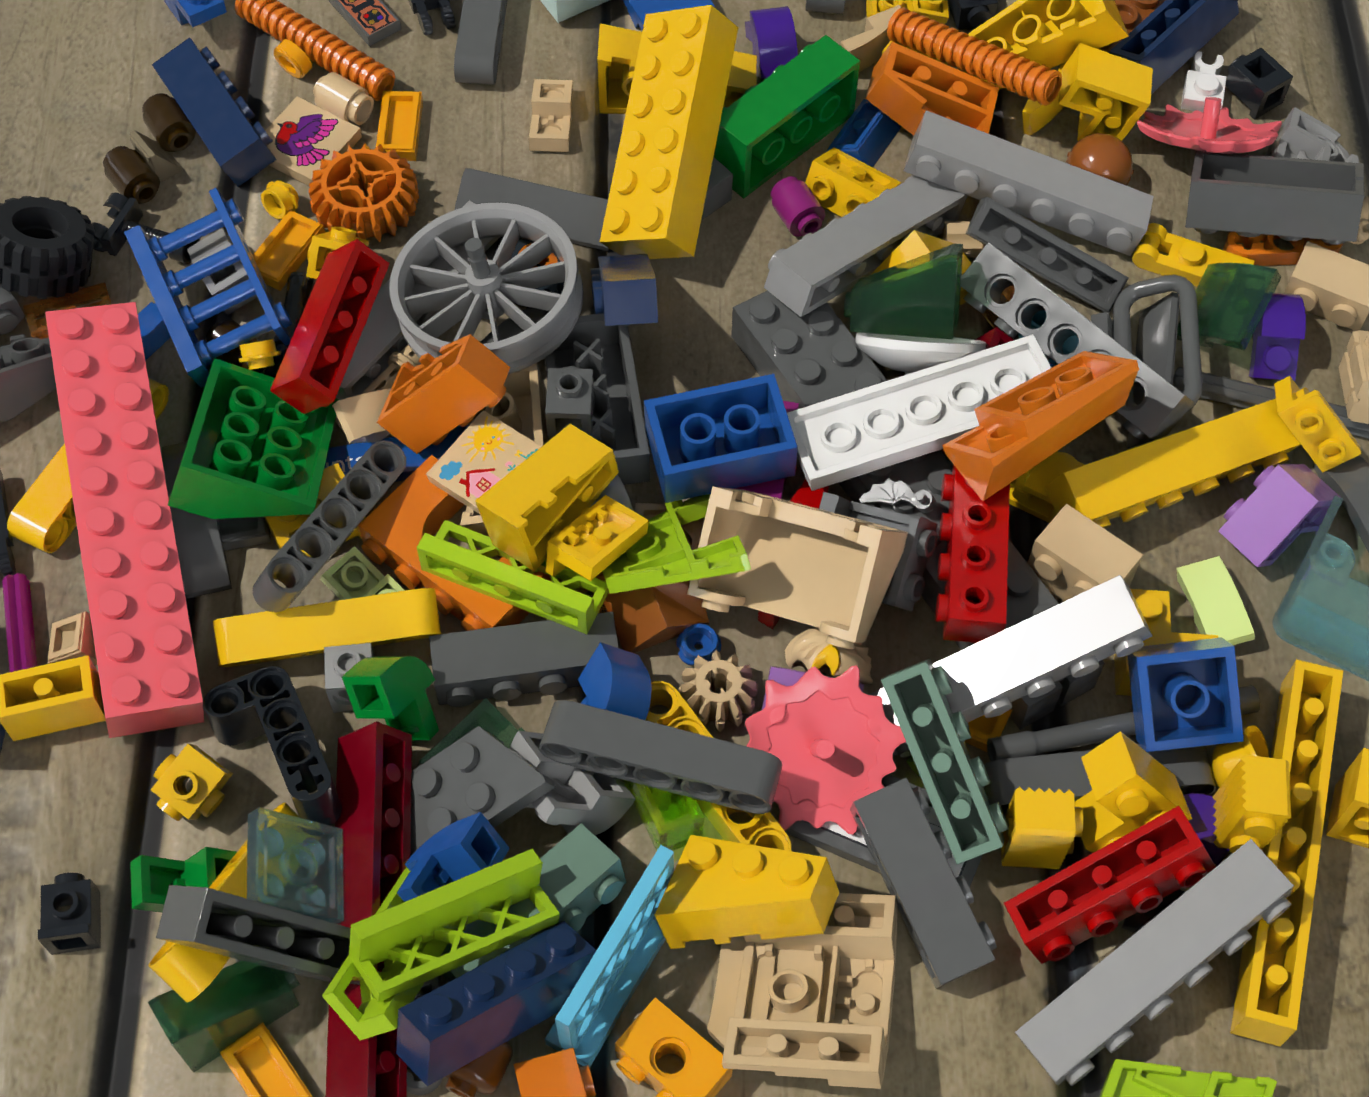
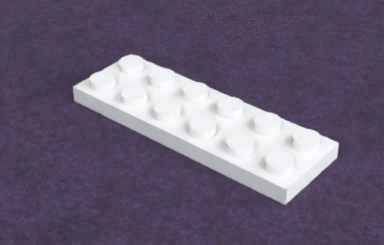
[787,334,1051,491]

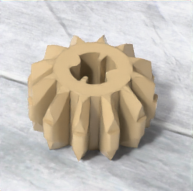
[679,650,758,732]

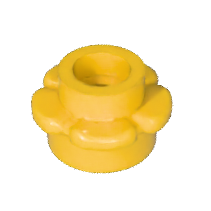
[261,180,299,219]
[239,339,281,370]

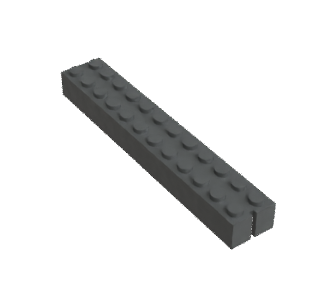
[731,291,1105,730]

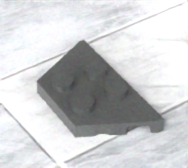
[410,726,556,857]

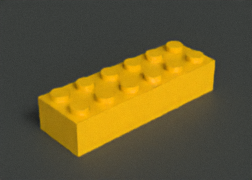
[600,5,739,259]

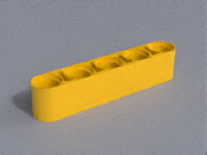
[7,378,169,553]
[213,588,441,667]
[646,681,791,851]
[148,802,319,1003]

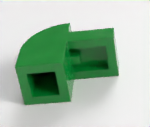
[342,656,439,740]
[130,847,237,913]

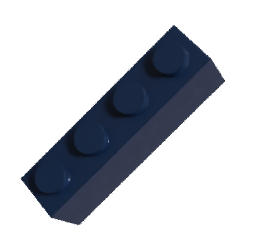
[1109,0,1239,94]
[152,37,277,187]
[591,254,658,326]
[396,921,596,1086]

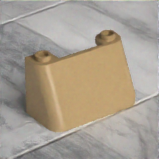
[687,486,908,649]

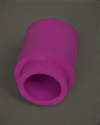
[771,176,825,237]

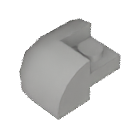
[1265,107,1359,163]
[509,731,635,835]

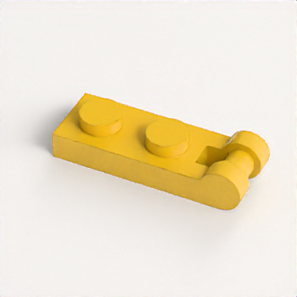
[1132,223,1255,301]

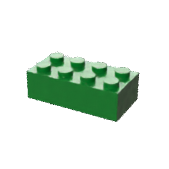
[714,35,860,199]

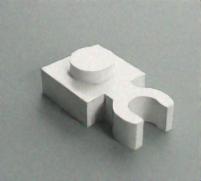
[1181,51,1227,112]

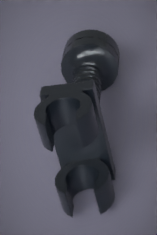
[91,192,200,264]

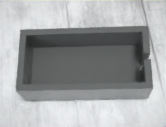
[1185,151,1364,245]

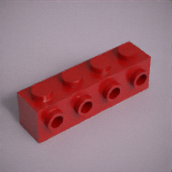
[270,239,390,414]
[936,466,1010,643]
[1004,805,1216,964]

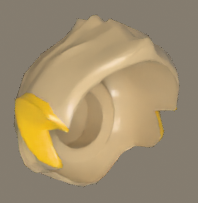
[785,627,873,684]

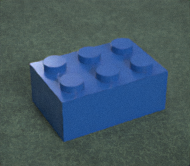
[644,374,798,503]

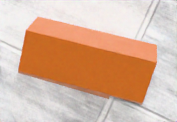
[942,351,1139,501]

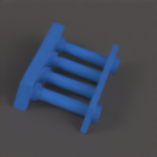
[124,188,293,388]

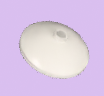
[855,332,986,375]

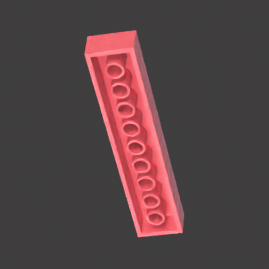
[45,302,204,738]

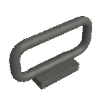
[1091,275,1202,411]

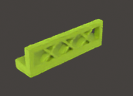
[417,520,609,634]
[349,848,560,1003]
[322,867,448,1041]

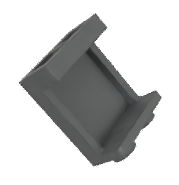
[819,492,938,612]

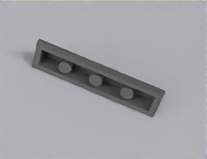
[454,168,609,251]
[966,197,1129,313]
[1127,292,1180,450]

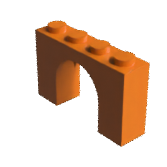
[358,455,561,631]

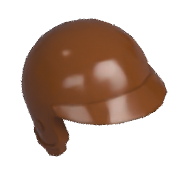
[1066,133,1134,186]

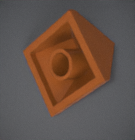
[595,572,710,653]

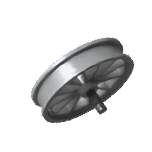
[389,203,584,374]

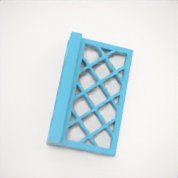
[545,845,674,1068]

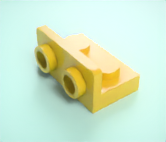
[805,147,902,217]
[1274,376,1361,473]
[545,495,649,581]

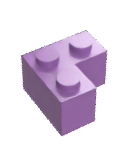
[1219,464,1343,568]

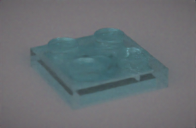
[247,807,344,924]

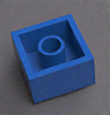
[1127,637,1244,752]

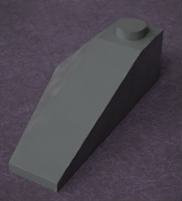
[0,334,56,423]

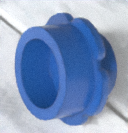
[676,623,721,666]

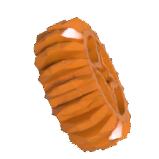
[309,143,419,242]

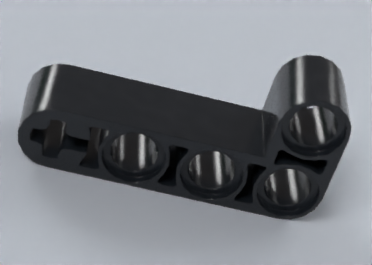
[203,666,342,830]

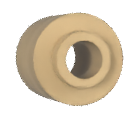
[313,72,374,125]

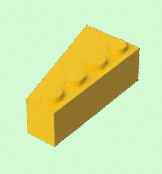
[960,0,1129,89]
[597,23,757,114]

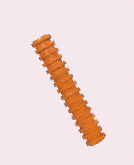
[235,0,395,101]
[887,7,1062,106]

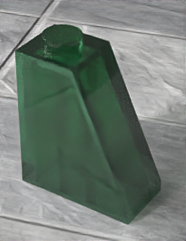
[844,244,963,340]
[148,960,300,1073]

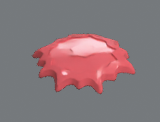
[1137,97,1282,154]
[745,665,906,835]

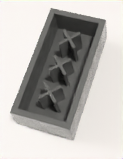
[544,314,650,485]

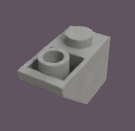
[187,228,258,315]

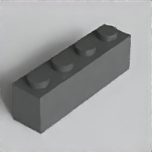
[429,612,619,707]
[850,778,997,988]
[156,885,360,985]

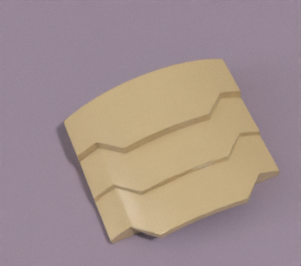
[707,893,898,1089]

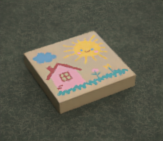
[426,410,542,514]

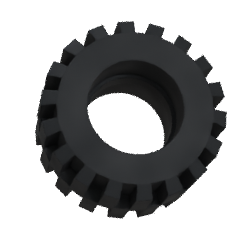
[0,196,95,299]

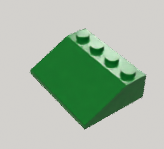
[168,358,340,519]

